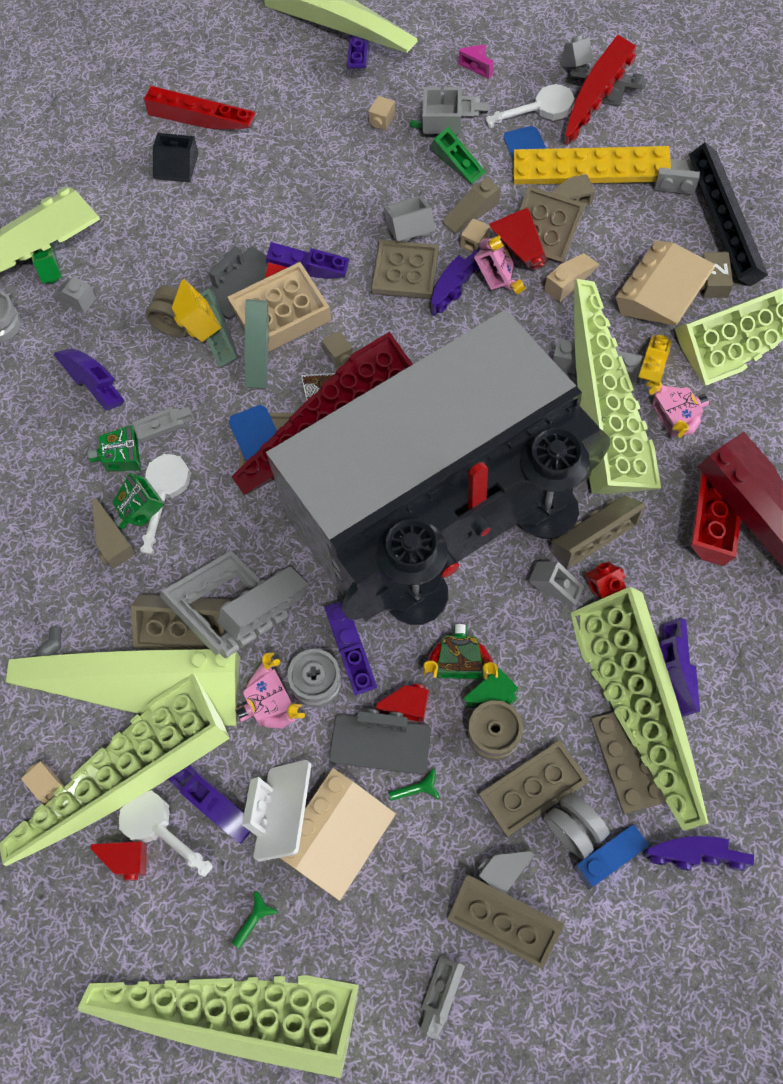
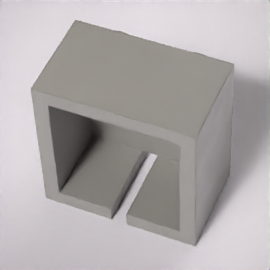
[423,87,462,134]
[383,196,435,242]

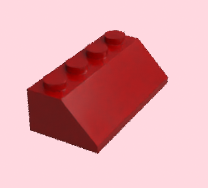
[691,473,741,566]

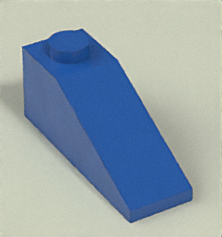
[574,824,650,890]

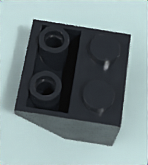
[153,133,199,182]

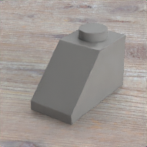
[561,35,593,67]
[52,277,96,313]
[529,562,584,606]
[477,851,535,894]

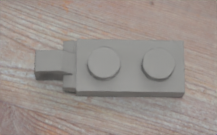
[441,95,489,116]
[132,407,195,444]
[419,956,465,1039]

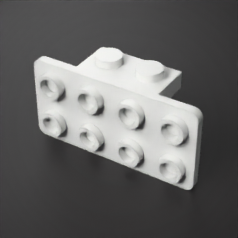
[242,760,311,862]

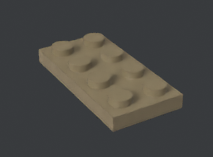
[591,712,666,815]
[478,740,589,838]
[447,875,564,969]

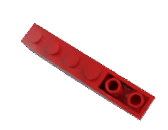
[564,34,637,146]
[144,86,256,129]

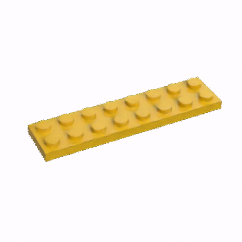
[514,146,671,184]

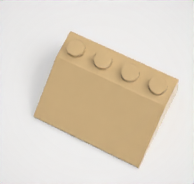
[616,240,715,326]
[227,262,331,352]
[279,768,396,901]

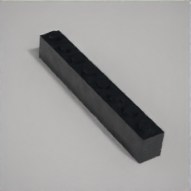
[688,142,768,286]

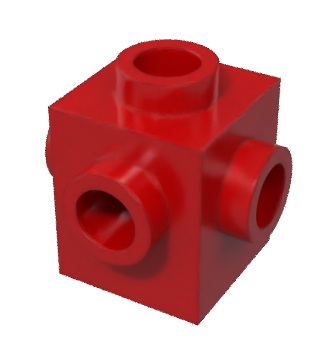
[585,561,626,599]

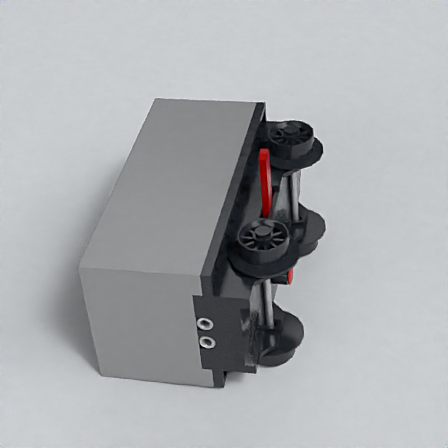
[266,309,610,625]

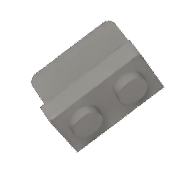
[654,159,700,195]

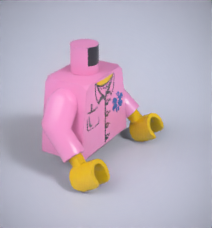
[474,235,527,295]
[646,380,709,438]
[235,652,305,729]

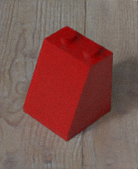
[489,207,548,270]

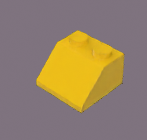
[172,279,221,342]

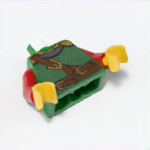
[423,624,498,679]

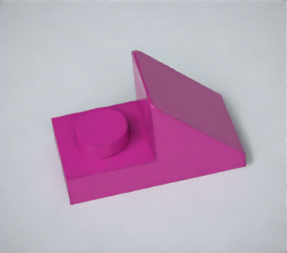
[458,44,494,79]

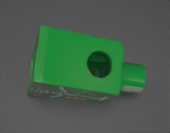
[88,425,141,472]
[113,473,165,529]

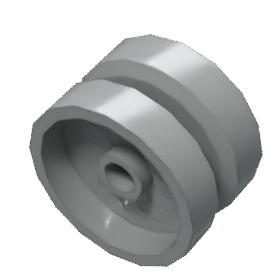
[0,290,21,342]
[287,649,342,708]
[544,792,610,860]

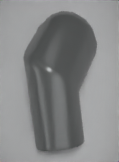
[36,627,61,657]

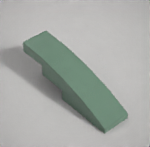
[200,288,238,368]
[245,299,269,389]

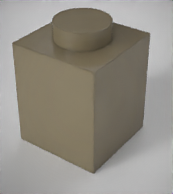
[322,330,353,368]

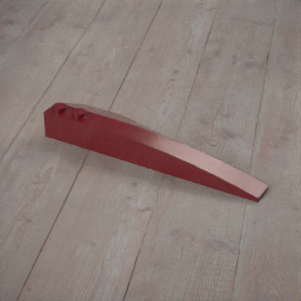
[231,331,413,496]
[697,432,783,567]

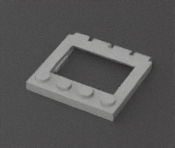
[160,551,288,658]

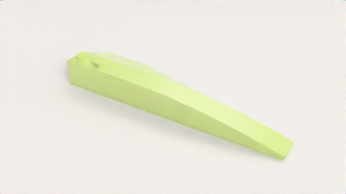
[264,0,418,53]
[0,187,100,272]
[574,279,661,494]
[675,287,783,386]
[571,587,709,831]
[6,649,240,726]
[0,673,230,866]
[78,975,359,1078]

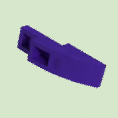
[347,35,369,68]
[266,242,350,279]
[431,248,481,316]
[54,348,124,411]
[324,601,377,696]
[659,617,700,717]
[168,765,251,844]
[643,836,754,871]

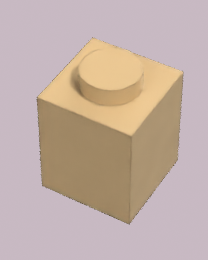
[368,96,396,130]
[460,219,490,253]
[21,761,65,804]

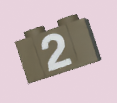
[700,252,733,298]

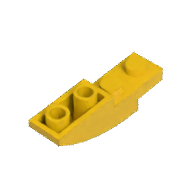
[638,334,672,383]

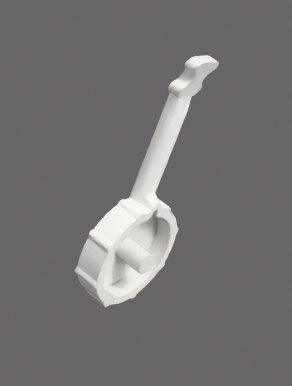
[486,84,575,127]
[140,454,192,555]
[119,790,213,877]

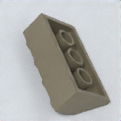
[550,496,646,570]
[131,594,230,650]

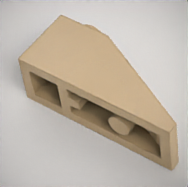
[545,253,599,302]

